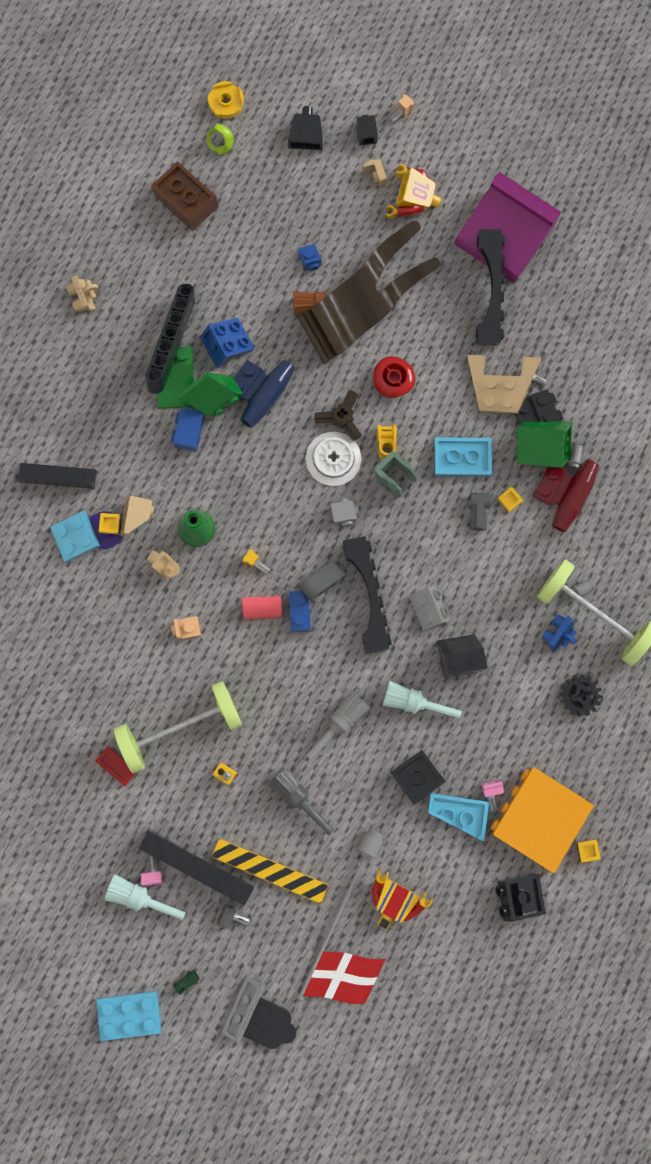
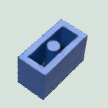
[171,407,205,452]
[289,591,311,633]

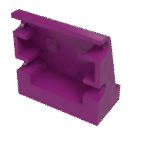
[454,172,561,284]

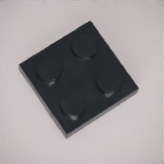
[390,750,446,805]

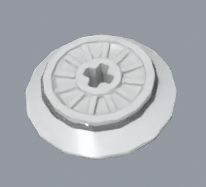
[305,431,362,487]

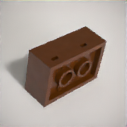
[151,161,219,231]

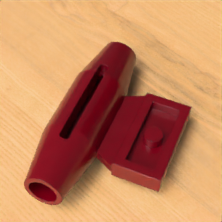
[533,459,599,533]

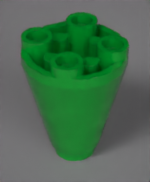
[178,509,215,547]

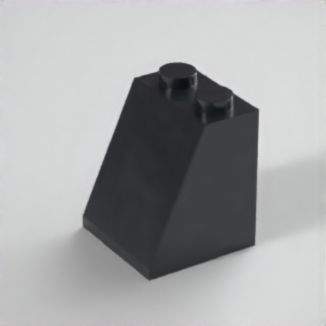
[437,634,488,678]

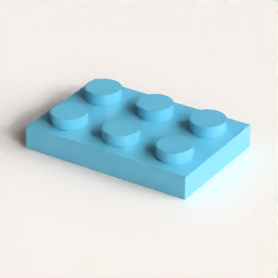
[434,437,492,476]
[97,991,161,1041]

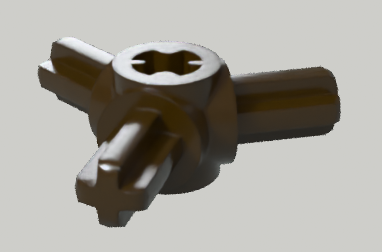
[314,390,361,441]

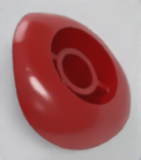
[373,356,416,398]

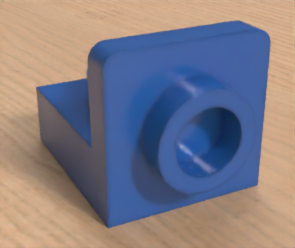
[298,244,322,271]

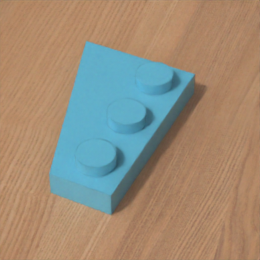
[428,793,489,841]

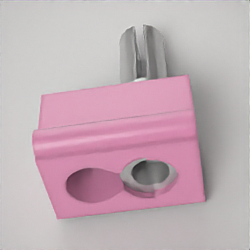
[481,780,504,811]
[141,856,163,887]

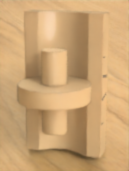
[66,275,99,312]
[147,550,180,580]

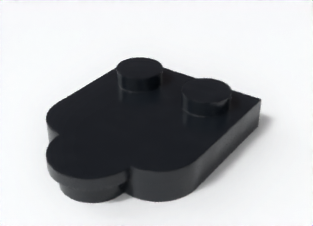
[243,997,296,1049]

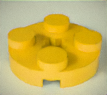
[208,81,244,119]

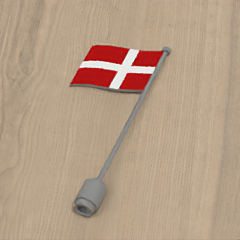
[296,828,386,1004]

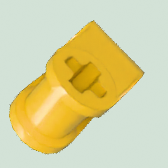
[377,424,397,460]

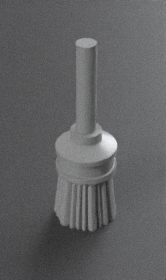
[306,691,370,760]

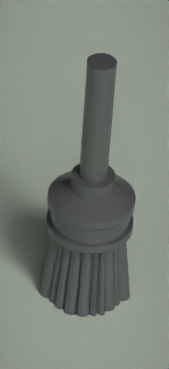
[268,767,334,836]

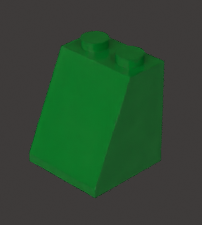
[515,421,573,468]

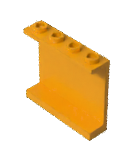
[490,767,594,873]

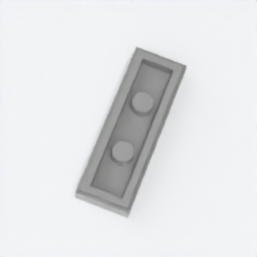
[221,976,265,1043]

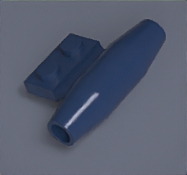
[234,360,295,428]

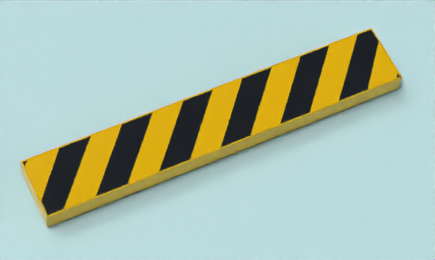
[212,838,328,904]

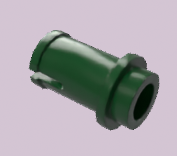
[173,970,200,995]

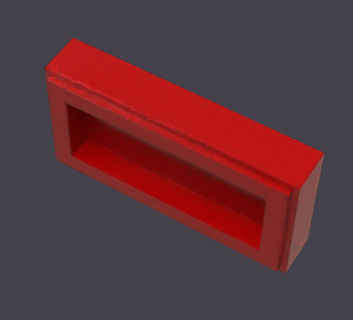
[95,746,136,786]

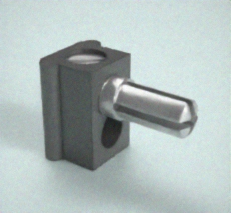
[217,904,250,930]

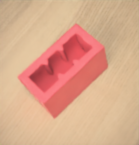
[242,596,282,620]

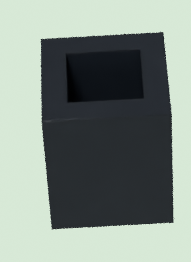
[356,115,378,146]

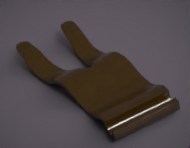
[297,221,440,364]

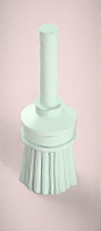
[382,681,462,718]
[105,874,186,920]

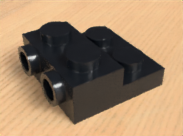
[515,389,563,426]
[495,874,546,922]

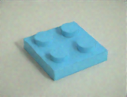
[50,511,100,562]

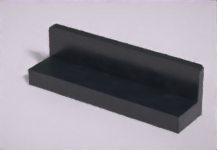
[15,463,97,489]

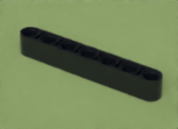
[145,284,195,394]

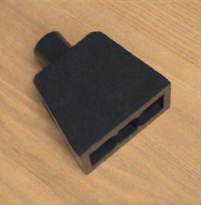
[288,106,323,151]

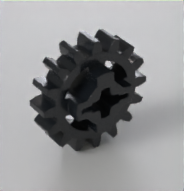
[559,674,603,717]

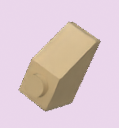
[120,496,154,536]

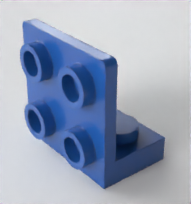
[199,318,254,368]

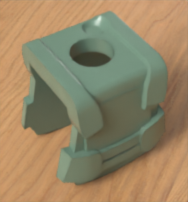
[375,452,418,498]

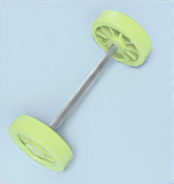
[536,559,651,666]
[114,681,242,774]

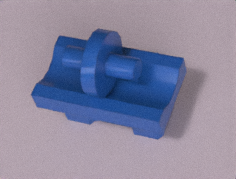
[542,615,577,652]

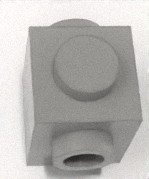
[330,498,359,527]

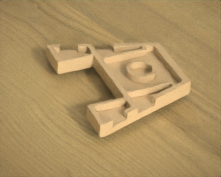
[468,355,541,414]

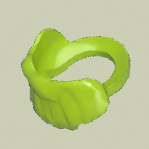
[206,124,234,156]

